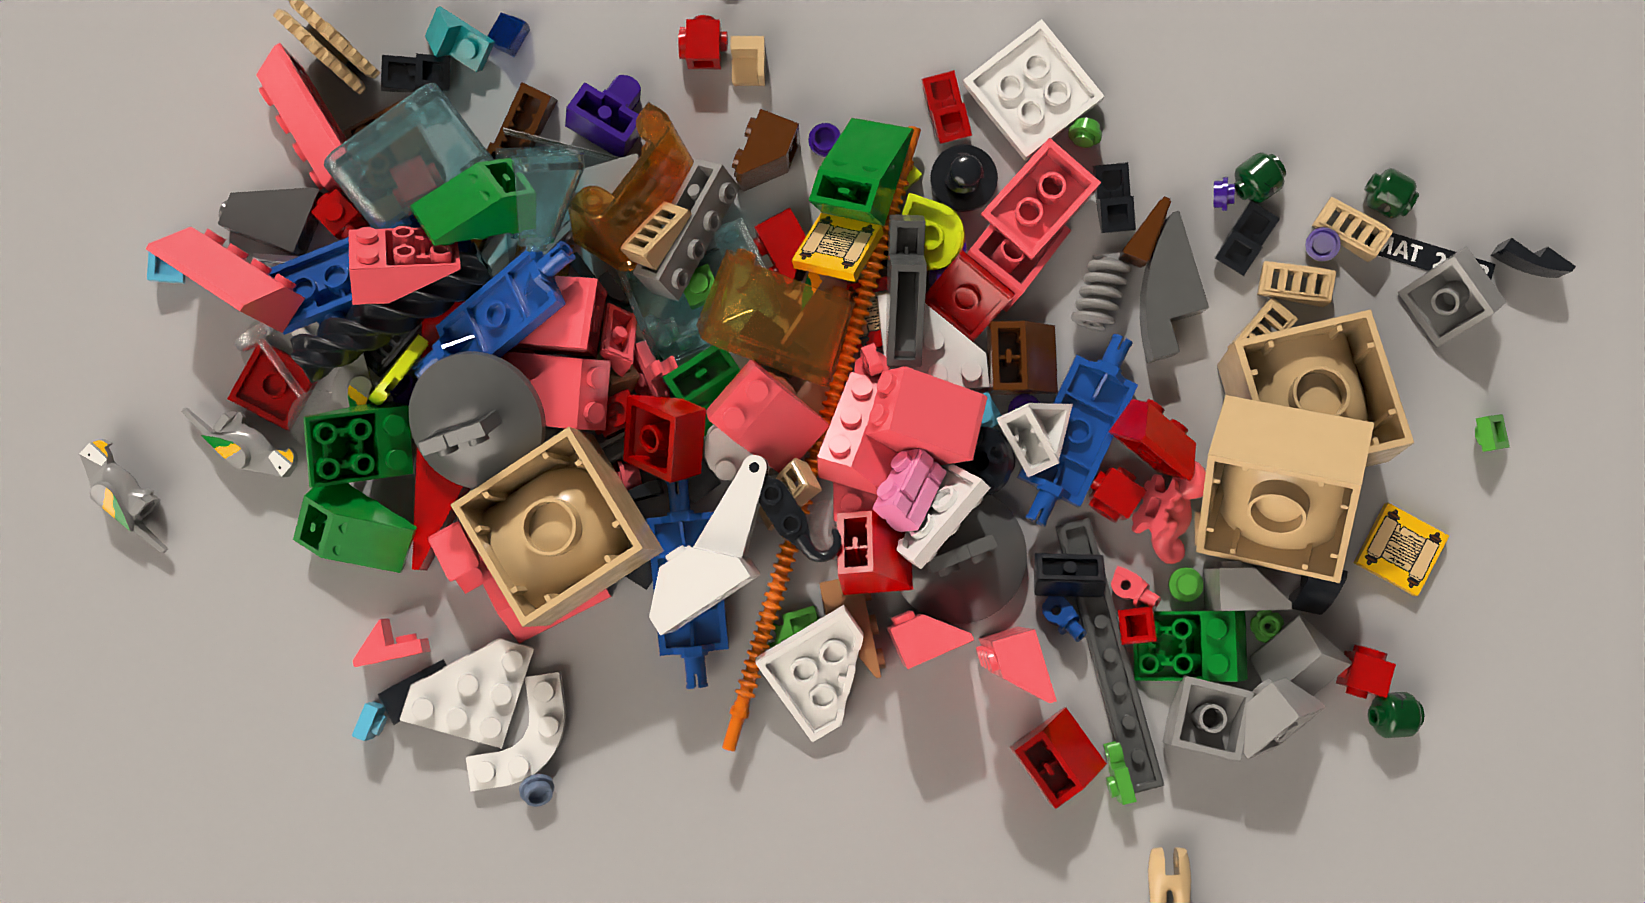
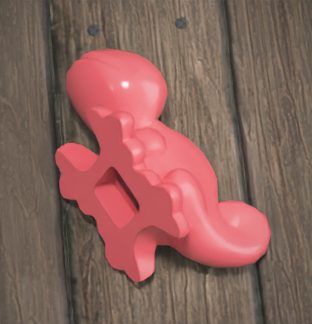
[1132,461,1206,564]

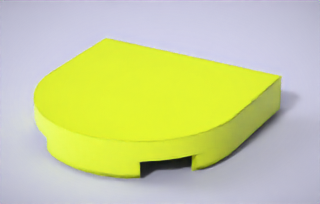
[887,193,965,270]
[367,334,428,406]

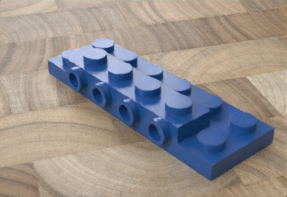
[269,212,472,335]

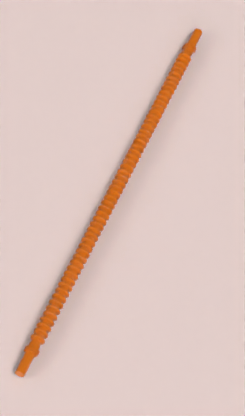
[722,126,921,752]

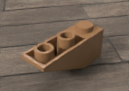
[819,579,886,678]

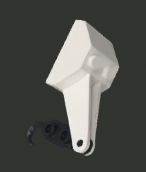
[649,455,842,636]

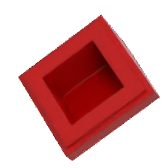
[1118,607,1157,645]

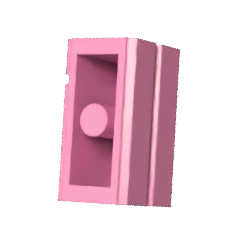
[872,448,946,532]

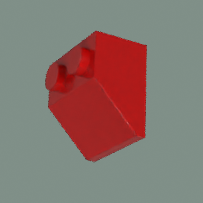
[623,395,706,483]
[1109,399,1196,481]

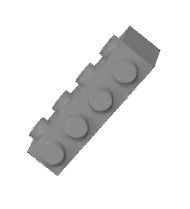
[633,159,740,301]

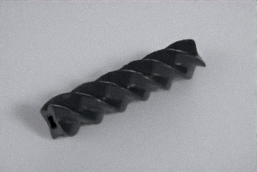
[290,241,493,383]

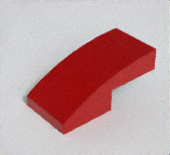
[921,70,972,144]

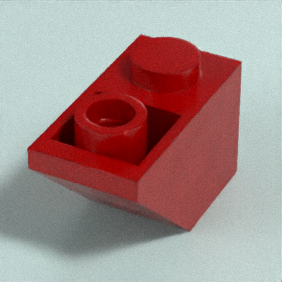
[752,207,806,289]

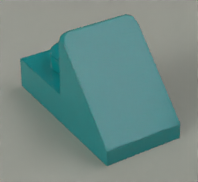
[425,6,495,72]

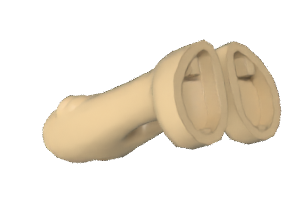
[1148,847,1191,903]

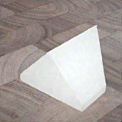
[997,403,1073,477]

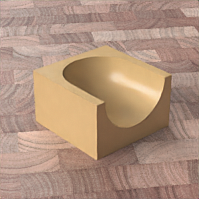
[1217,309,1414,467]
[1196,395,1374,583]
[451,427,664,627]

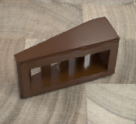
[1118,196,1171,268]

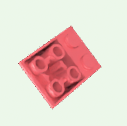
[349,226,461,305]

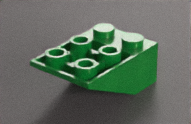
[809,118,914,226]
[410,158,536,246]
[663,340,741,437]
[303,401,413,488]
[293,483,417,573]
[1133,610,1248,682]

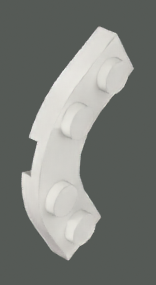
[466,671,566,792]

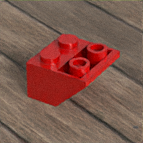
[837,511,913,595]
[1010,707,1107,809]

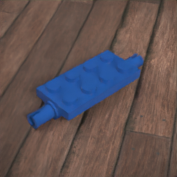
[412,241,576,378]
[1017,334,1138,527]
[647,479,729,689]

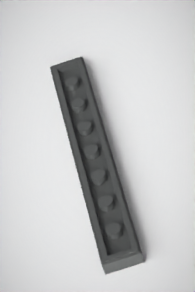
[1055,518,1165,793]

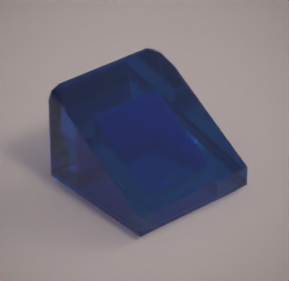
[487,12,531,57]

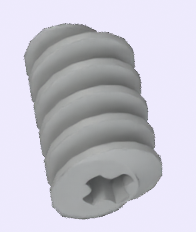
[1071,255,1132,331]

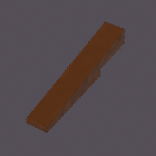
[471,82,558,253]

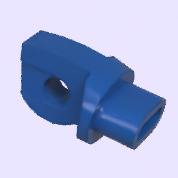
[1042,596,1087,642]

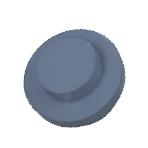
[519,774,554,807]

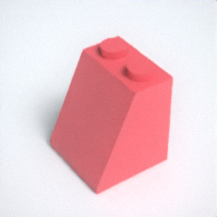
[514,276,607,359]
[504,352,611,431]
[866,366,987,465]

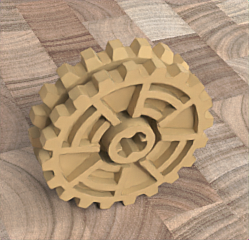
[273,0,381,95]

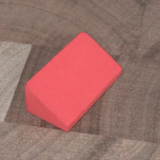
[600,303,638,377]

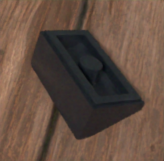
[1034,553,1106,597]

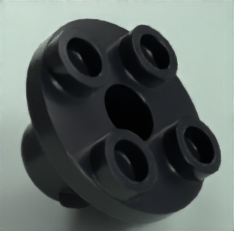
[930,144,998,212]
[952,426,1016,495]

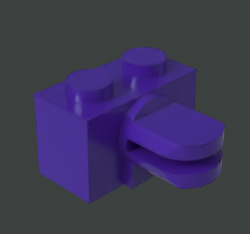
[565,75,643,158]

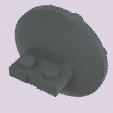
[409,351,546,489]
[900,495,1027,624]

